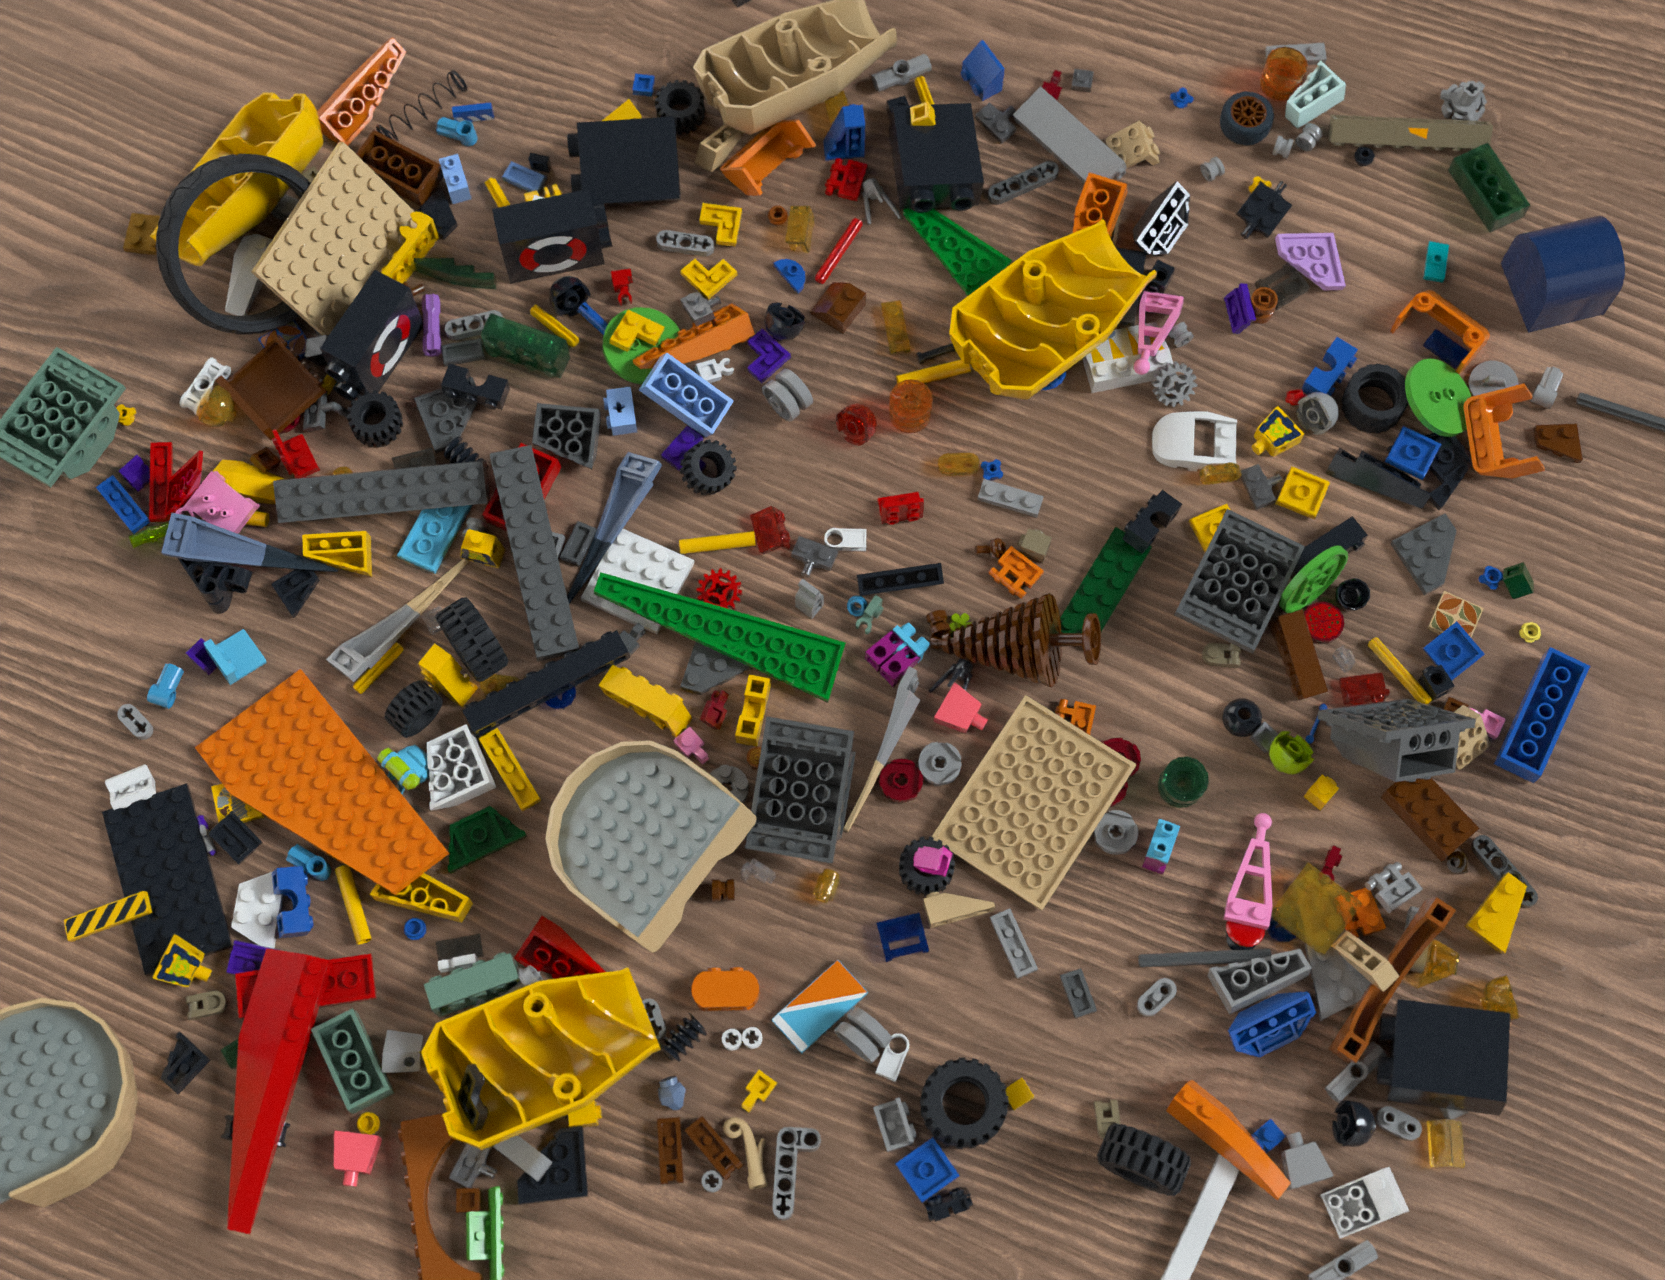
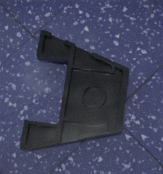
[1386,433,1472,511]

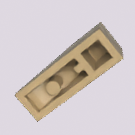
[695,125,744,172]
[923,892,995,929]
[1331,931,1399,992]

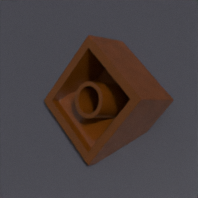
[810,282,866,334]

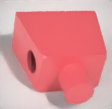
[933,682,988,733]
[334,1131,382,1187]

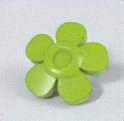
[950,613,970,632]

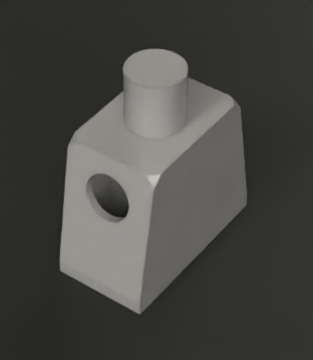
[382,1030,424,1073]
[1281,1132,1333,1191]

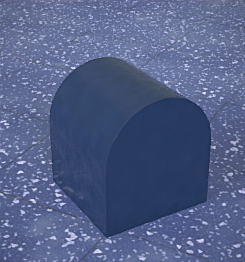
[1500,216,1625,333]

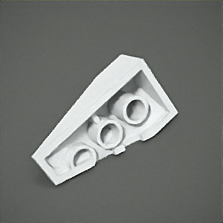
[225,234,272,316]

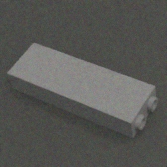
[1013,86,1127,184]

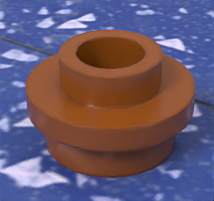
[768,205,788,225]

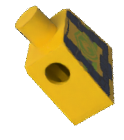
[1251,406,1304,457]
[461,529,505,568]
[152,934,212,987]

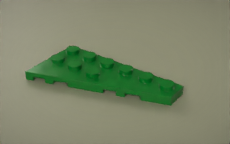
[903,209,1012,296]

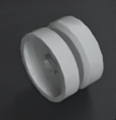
[762,368,813,422]
[834,1006,892,1063]

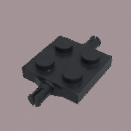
[1236,181,1292,239]

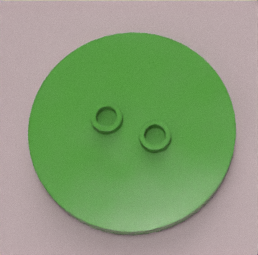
[602,307,680,384]
[1405,359,1471,437]
[1279,546,1348,613]

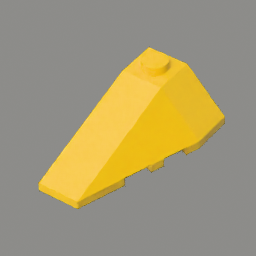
[213,459,283,504]

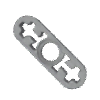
[656,230,714,257]
[445,310,504,340]

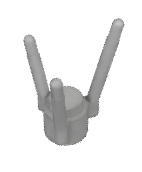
[861,178,902,225]

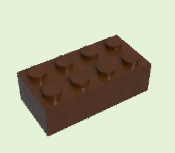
[356,130,444,206]
[1381,778,1480,862]

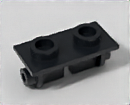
[923,1187,973,1222]

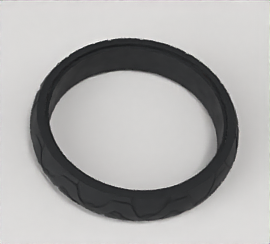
[156,154,311,335]

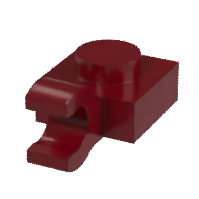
[1042,70,1062,101]
[699,690,729,730]
[1316,845,1343,886]

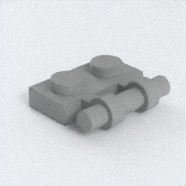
[1365,862,1423,913]

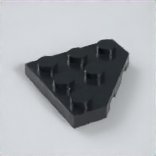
[517,1126,589,1205]

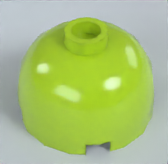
[1269,731,1314,775]

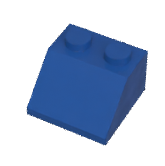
[961,40,1005,101]

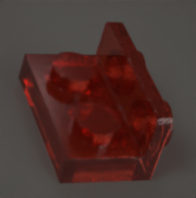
[750,506,791,555]
[1339,672,1390,706]

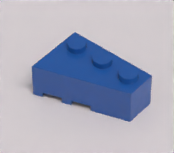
[823,104,865,161]

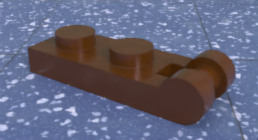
[684,1116,743,1181]
[657,1117,684,1185]

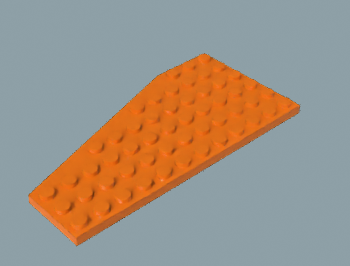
[195,669,449,895]

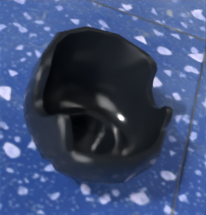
[1335,578,1370,611]

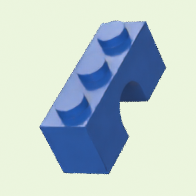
[1301,337,1358,396]
[271,866,313,938]

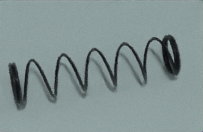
[376,70,468,141]

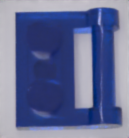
[876,912,929,962]

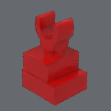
[611,268,633,305]

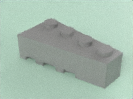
[1208,949,1311,1015]

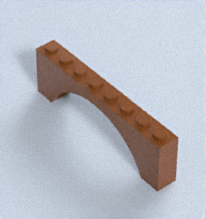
[1327,897,1456,1063]
[398,1112,483,1280]

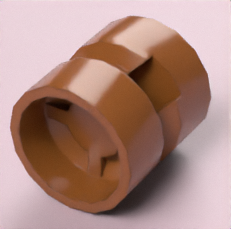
[1251,287,1278,324]

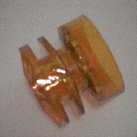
[1259,47,1308,101]
[888,379,933,433]

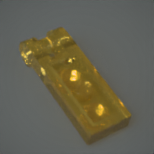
[881,300,910,355]

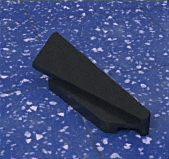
[1326,447,1431,508]

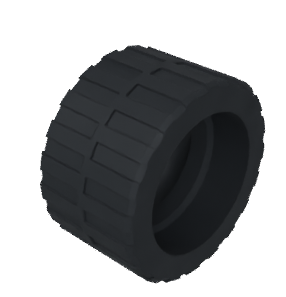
[1341,364,1409,434]

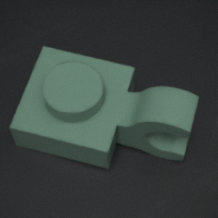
[855,595,884,635]

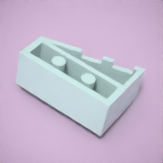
[1285,60,1346,129]

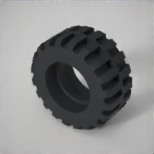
[435,597,508,682]
[920,1057,1009,1149]
[1097,1123,1191,1196]

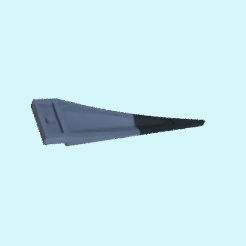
[567,452,662,604]
[161,513,338,572]

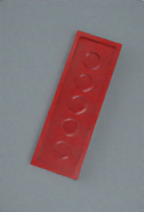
[235,953,377,1020]

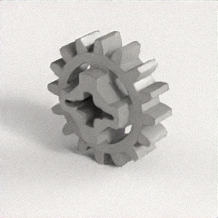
[1152,361,1197,407]

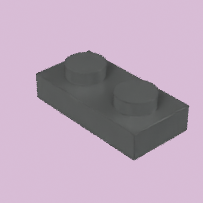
[1060,968,1097,1019]

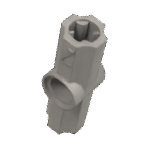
[871,54,932,92]
[1324,1041,1387,1103]
[1307,1240,1379,1280]

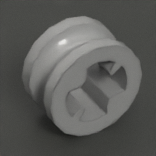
[702,1170,723,1193]

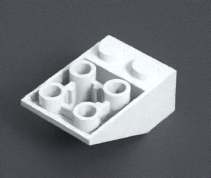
[1321,1167,1409,1239]

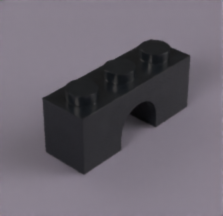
[441,363,510,410]
[1122,490,1183,554]

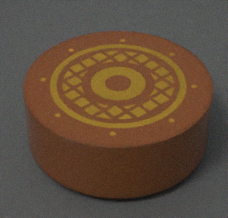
[747,747,761,769]

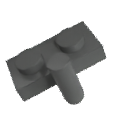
[303,390,349,432]

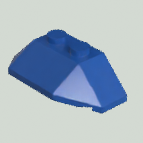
[1228,992,1316,1057]

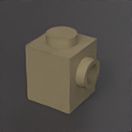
[1018,528,1052,563]

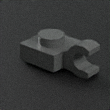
[620,622,646,656]

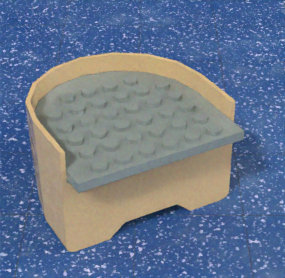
[545,741,757,952]
[0,998,138,1208]

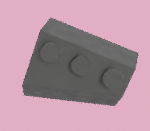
[532,403,601,470]

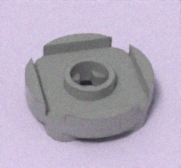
[918,742,962,786]
[710,765,749,803]
[1094,810,1138,855]

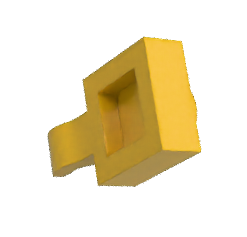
[742,1070,777,1112]

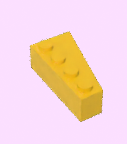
[370,873,473,923]

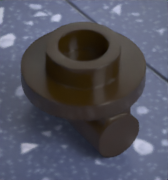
[1447,851,1468,874]

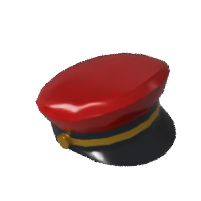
[1226,921,1265,950]

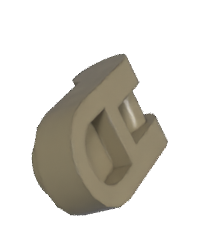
[1202,643,1242,668]
[185,991,228,1020]
[1094,1099,1120,1140]

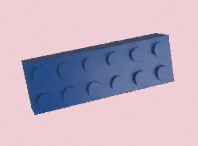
[1494,647,1590,783]

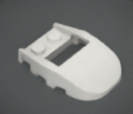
[1152,411,1237,471]

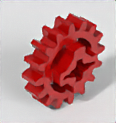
[696,568,743,610]

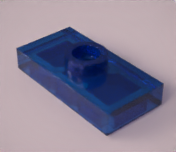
[1423,329,1469,369]

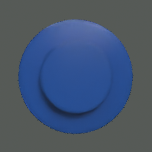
[404,918,427,940]

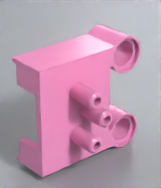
[176,471,260,534]

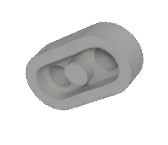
[1137,978,1177,1017]
[1376,1106,1422,1141]

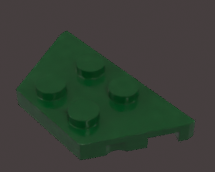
[448,806,527,874]

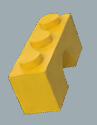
[735,675,771,747]

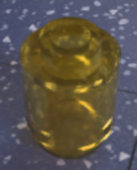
[812,869,840,903]

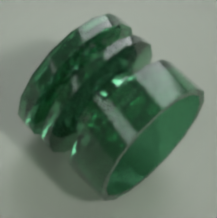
[1157,756,1209,808]

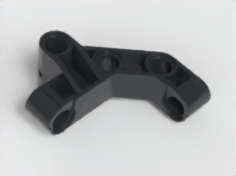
[177,558,253,614]

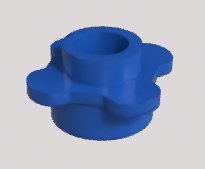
[1170,87,1194,109]
[981,459,1003,480]
[1479,566,1503,590]

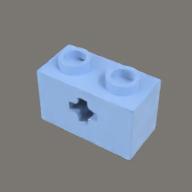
[439,154,472,204]
[603,387,637,436]

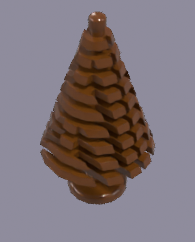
[929,593,1101,688]

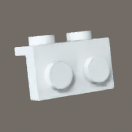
[105,765,156,810]

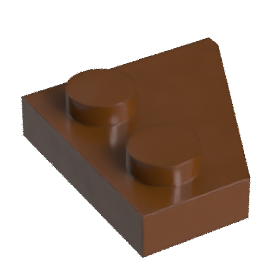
[1534,423,1583,463]

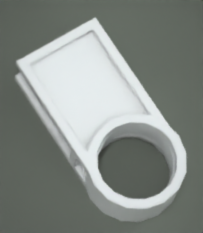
[824,528,866,551]
[876,1033,909,1082]

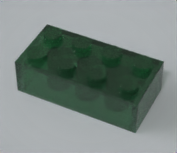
[1448,142,1530,233]
[481,313,570,378]

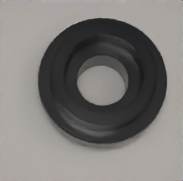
[1354,147,1375,166]

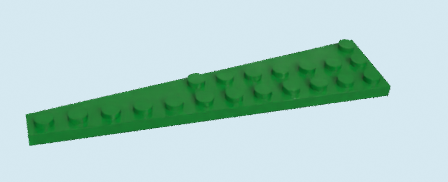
[594,572,846,703]

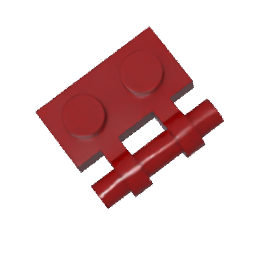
[825,158,868,202]

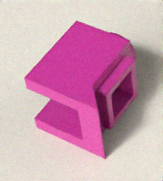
[913,846,953,877]

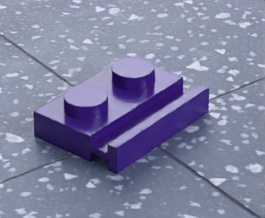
[1224,283,1256,334]
[226,940,279,974]

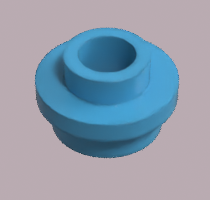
[847,595,868,616]

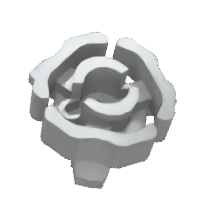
[1440,81,1487,121]

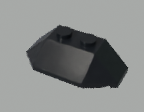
[1133,181,1190,255]

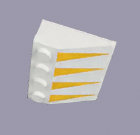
[1083,322,1173,393]

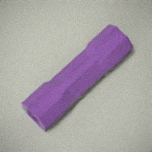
[422,294,441,357]

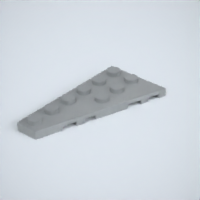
[1292,872,1371,1021]

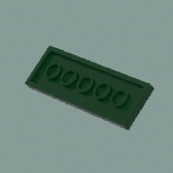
[1060,527,1152,647]

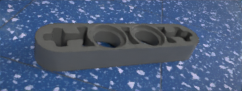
[988,161,1059,205]
[1471,835,1538,908]

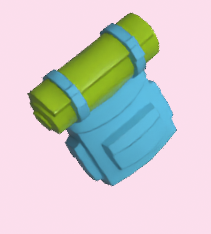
[377,745,429,794]

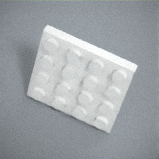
[581,529,694,634]

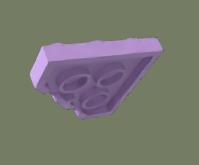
[1275,233,1346,290]

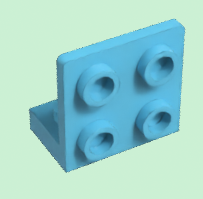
[203,629,267,685]

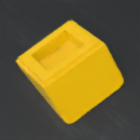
[910,102,935,126]
[1006,1078,1034,1111]

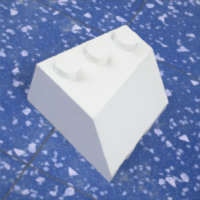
[427,724,496,811]

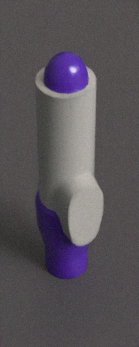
[196,815,216,856]

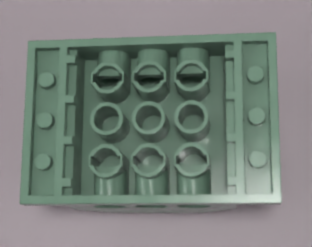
[0,347,126,488]

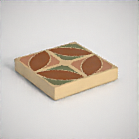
[1427,591,1484,637]

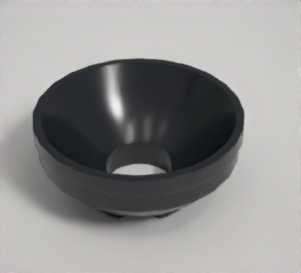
[1222,698,1262,737]

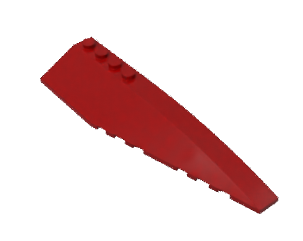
[227,948,332,1235]

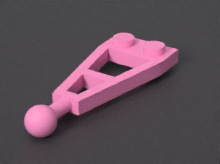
[1133,291,1184,375]
[1223,813,1272,930]

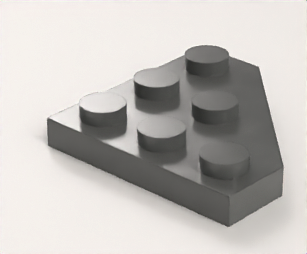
[414,377,477,454]
[1390,514,1457,596]
[680,642,753,695]

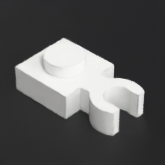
[695,358,734,383]
[438,954,478,973]

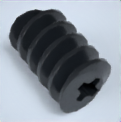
[444,436,489,469]
[659,1013,707,1062]

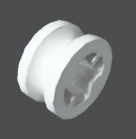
[742,1027,762,1049]
[722,1029,742,1051]

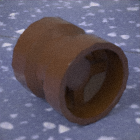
[926,610,951,637]
[712,879,735,901]

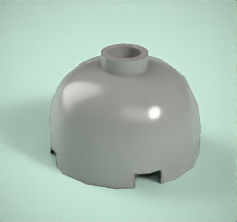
[1296,392,1339,435]

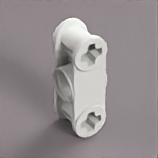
[179,357,231,416]

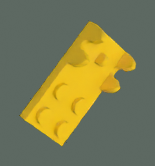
[380,212,439,284]

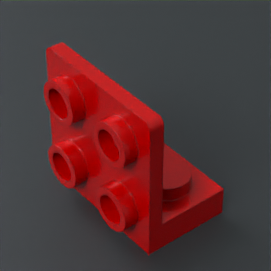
[272,429,320,478]
[878,492,924,525]

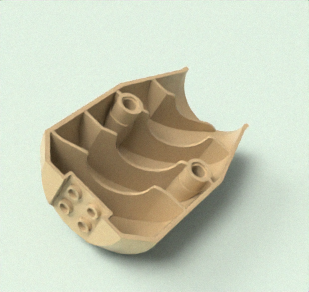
[693,0,897,135]

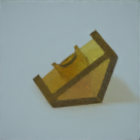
[1417,940,1460,989]

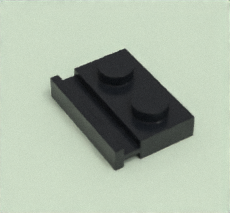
[208,811,263,865]

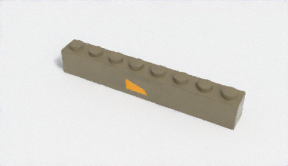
[1328,115,1493,152]

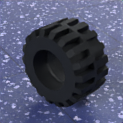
[655,80,705,135]
[347,390,403,448]
[680,439,737,496]
[384,680,443,738]
[899,836,955,896]

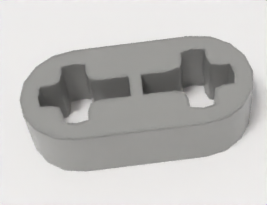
[117,704,153,740]
[642,998,666,1041]

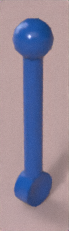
[1305,704,1327,744]

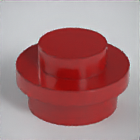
[1285,389,1306,406]

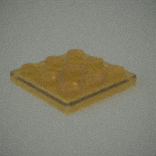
[1271,863,1363,956]

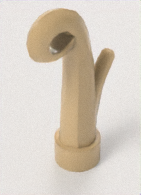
[723,1117,768,1190]

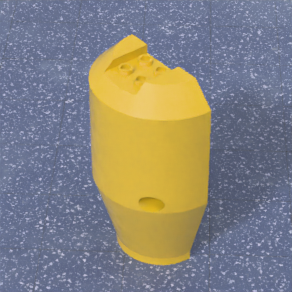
[150,92,323,266]
[949,219,1157,400]
[421,967,661,1150]

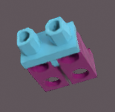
[865,622,929,687]
[1142,818,1180,875]

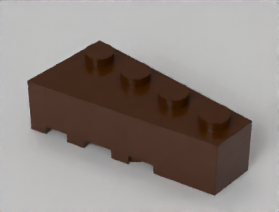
[1268,609,1328,700]

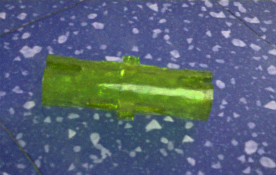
[129,521,169,548]

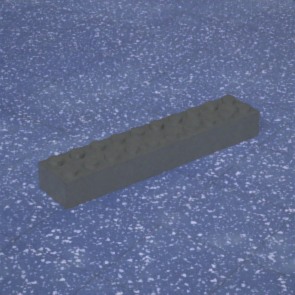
[490,445,579,662]
[273,460,491,523]

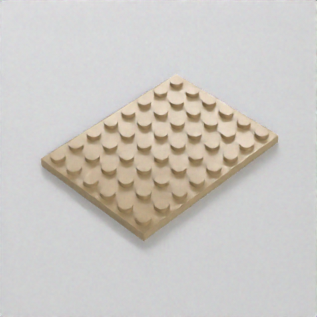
[251,142,417,336]
[932,695,1137,911]

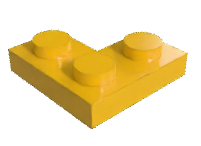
[699,203,742,247]
[680,258,737,300]
[609,309,665,352]

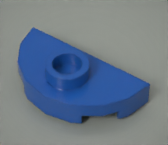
[773,259,805,294]

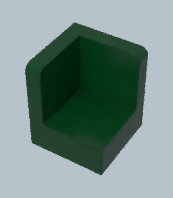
[1503,562,1534,599]

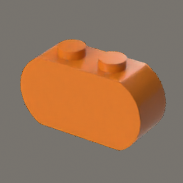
[691,967,760,1011]

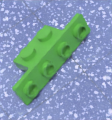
[466,1186,504,1280]

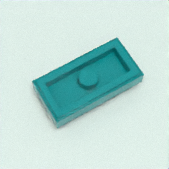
[1423,241,1449,283]

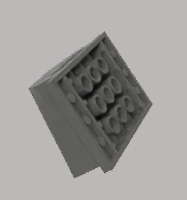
[1174,509,1305,654]
[1318,699,1476,782]
[745,716,856,863]

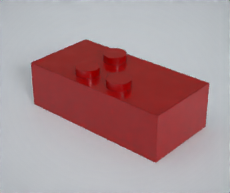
[482,443,562,532]

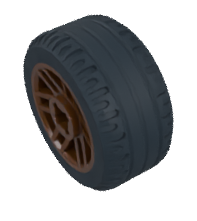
[1220,91,1274,146]

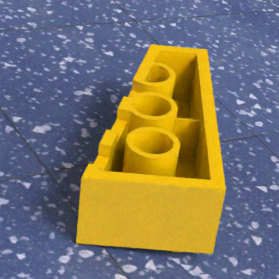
[599,665,692,738]

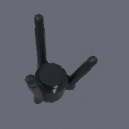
[929,658,973,693]

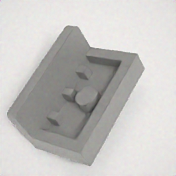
[873,1097,917,1152]

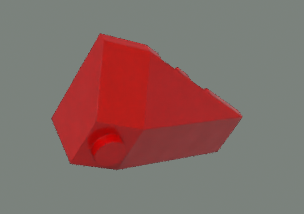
[165,450,203,519]
[514,915,606,979]

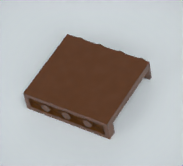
[215,332,327,440]

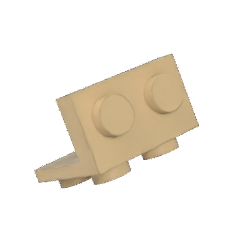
[1106,121,1160,168]
[1454,705,1490,769]

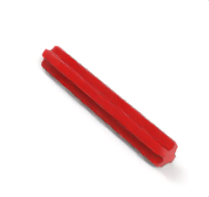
[815,218,862,284]

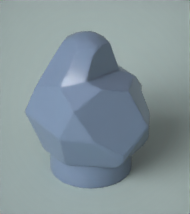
[658,1076,686,1111]

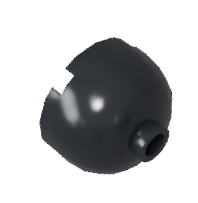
[549,276,591,317]
[764,303,806,341]
[1332,1100,1376,1147]

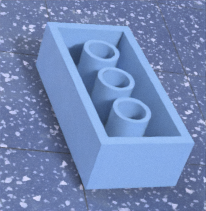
[639,353,734,438]

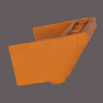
[720,119,816,196]
[1390,290,1490,375]
[1464,383,1545,479]

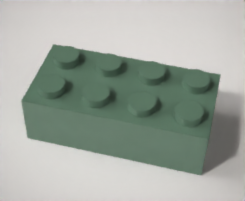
[424,952,521,1017]
[311,1008,395,1114]

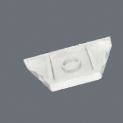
[231,872,284,948]

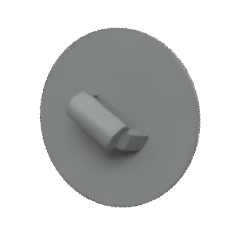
[1469,361,1519,396]

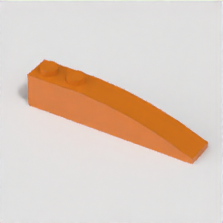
[317,37,406,146]
[1073,172,1128,238]
[632,303,755,369]
[1166,1080,1291,1201]

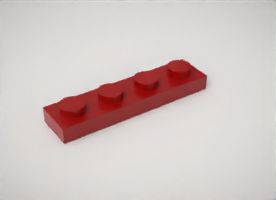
[149,442,173,522]

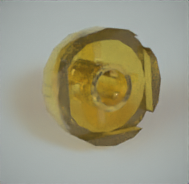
[198,385,237,427]
[1480,975,1520,1021]

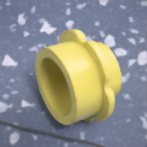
[1519,622,1541,643]

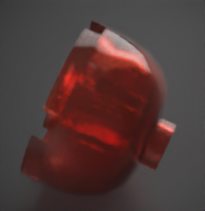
[835,403,877,446]

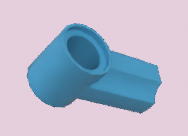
[436,117,478,146]
[147,663,184,709]
[286,844,331,881]

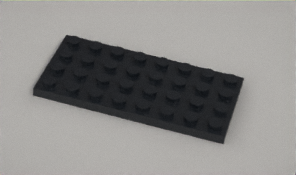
[102,783,233,976]

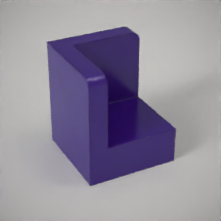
[119,455,150,492]
[186,638,217,676]

